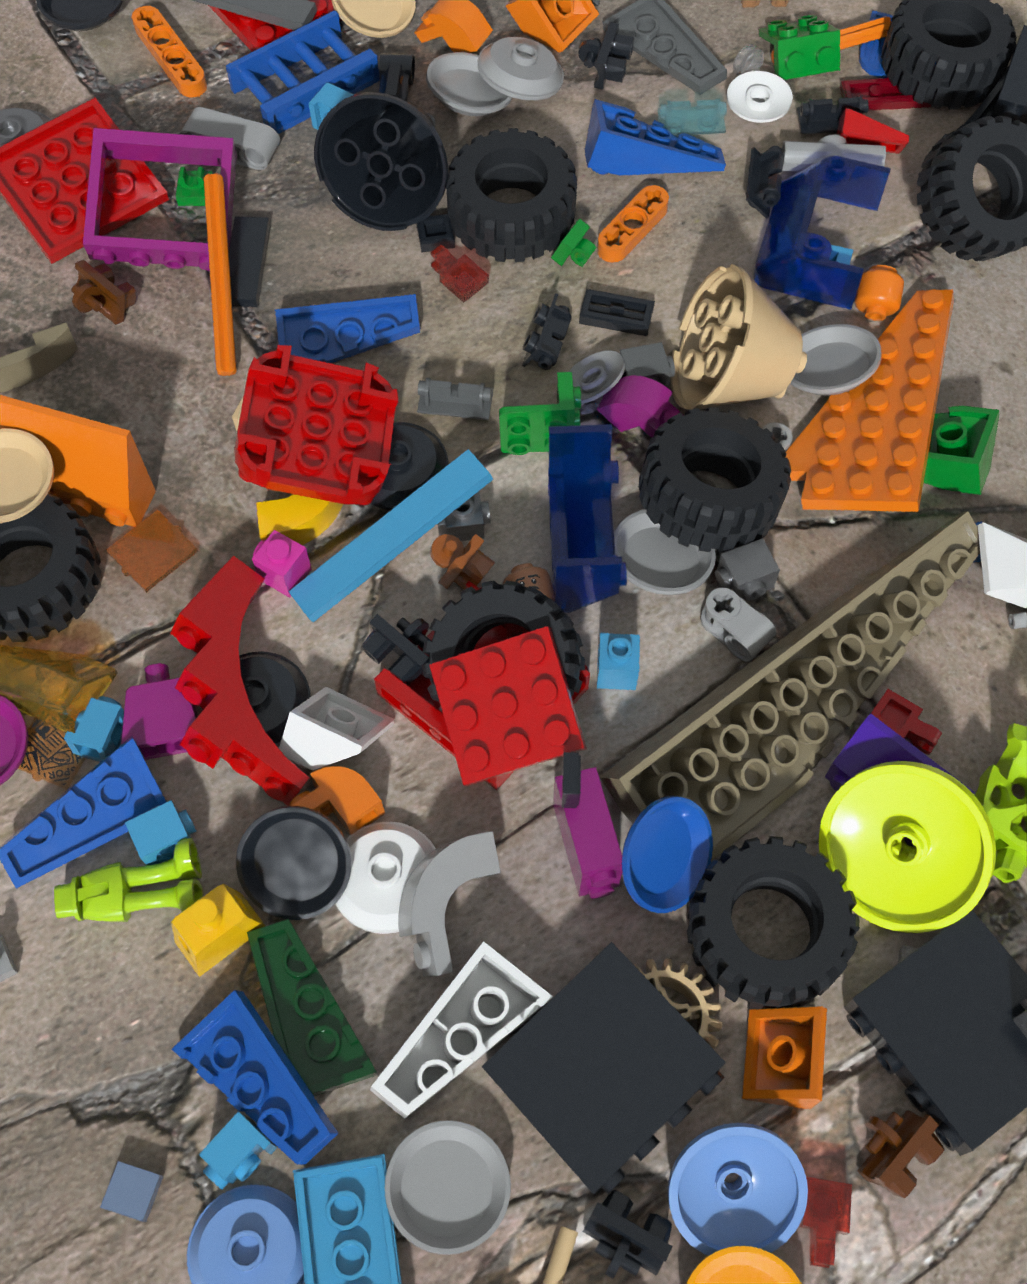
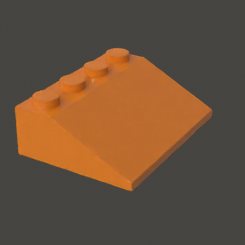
[0,395,156,528]

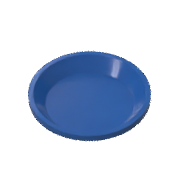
[622,796,713,913]

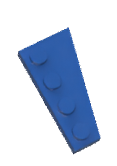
[275,294,420,363]
[0,735,167,889]
[172,990,339,1165]

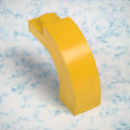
[256,494,343,545]

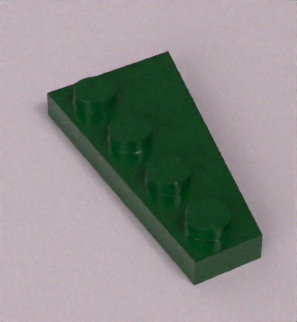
[247,919,378,1097]

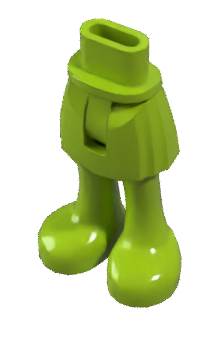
[54,838,204,922]

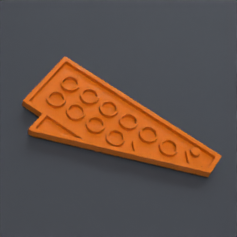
[785,289,954,512]

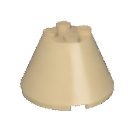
[670,264,807,410]

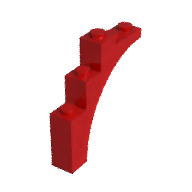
[170,555,309,806]

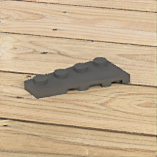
[602,0,727,95]

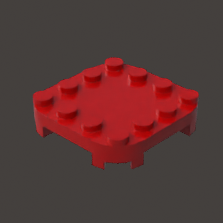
[234,345,398,505]

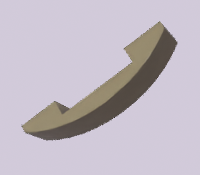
[0,322,78,393]

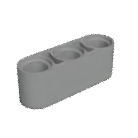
[180,107,280,170]

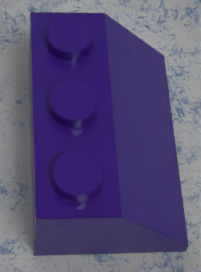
[825,713,975,847]

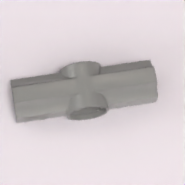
[782,135,886,182]

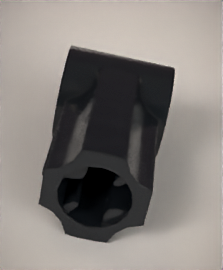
[379,53,415,101]

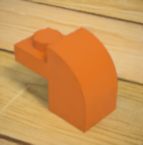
[414,0,493,53]
[289,766,385,835]

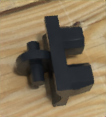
[578,22,634,90]
[361,614,431,686]
[583,1190,673,1279]

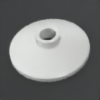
[727,71,793,123]

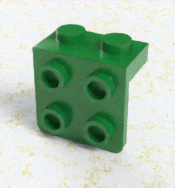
[759,15,840,80]
[499,372,581,455]

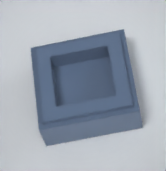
[100,1161,164,1223]

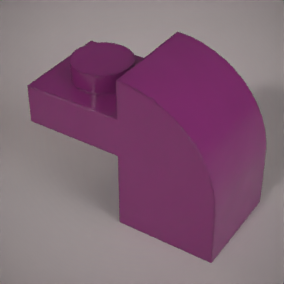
[597,375,684,438]

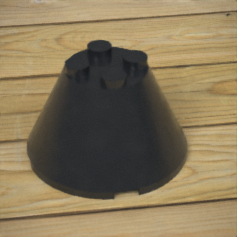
[314,92,448,231]

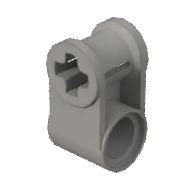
[700,588,777,662]

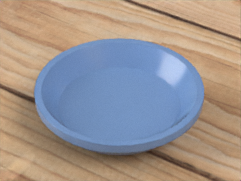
[187,1185,305,1284]

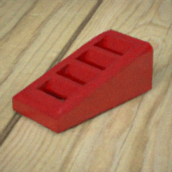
[837,108,910,154]

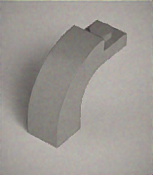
[398,831,501,977]

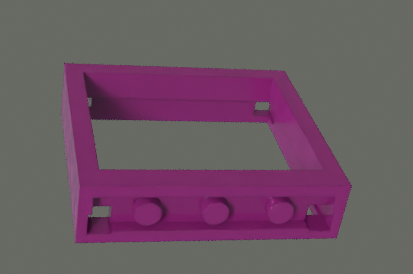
[83,128,237,271]

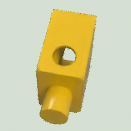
[171,884,266,977]

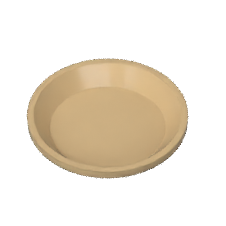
[331,0,416,38]
[0,428,54,523]

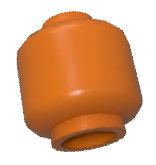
[855,265,904,321]

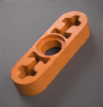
[597,185,669,263]

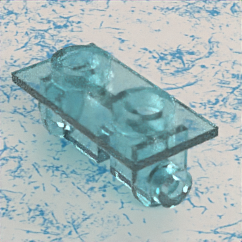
[657,98,727,135]

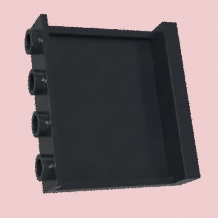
[844,910,1027,1156]
[481,942,726,1195]

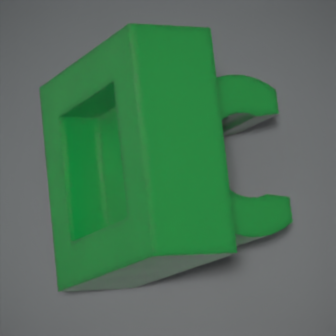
[176,167,213,206]
[551,218,597,267]

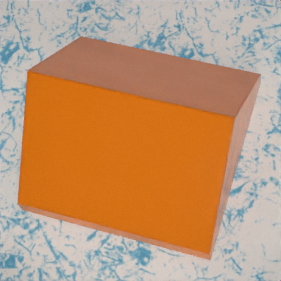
[742,1006,827,1110]

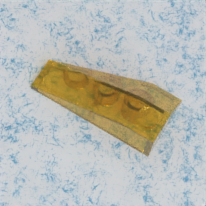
[0,645,118,733]

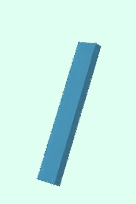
[288,449,493,622]

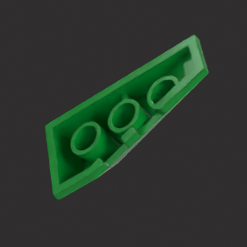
[924,405,999,495]

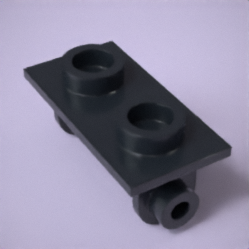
[796,96,869,134]
[746,146,785,219]
[522,293,572,370]

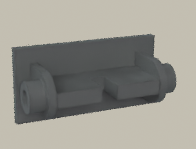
[417,377,493,420]

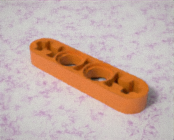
[132,6,207,98]

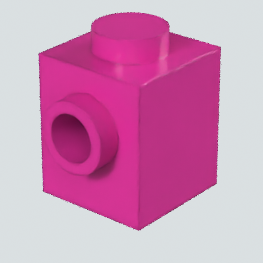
[252,530,312,598]

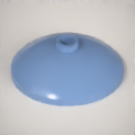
[668,1123,808,1256]

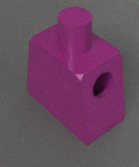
[121,663,198,760]

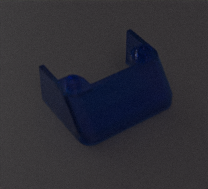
[753,156,891,310]
[548,424,627,613]

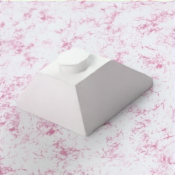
[977,522,1027,609]
[279,687,395,771]

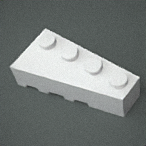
[370,941,553,1119]

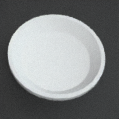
[336,822,436,934]

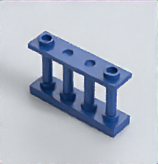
[226,10,380,134]

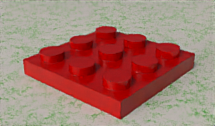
[429,626,587,786]

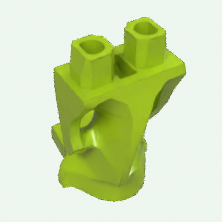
[975,723,1027,883]

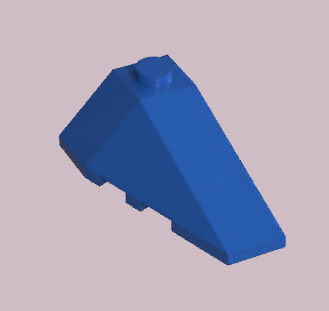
[585,99,726,176]

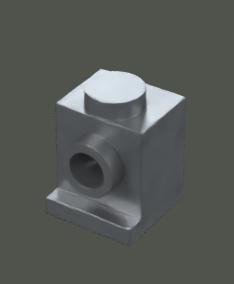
[437,491,491,541]

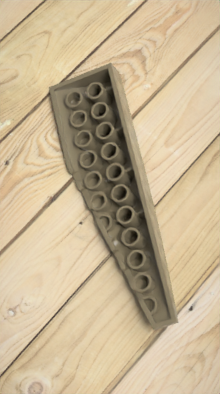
[600,511,980,861]

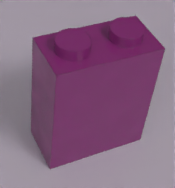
[553,767,622,899]

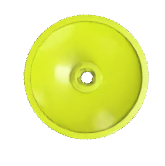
[819,761,996,933]

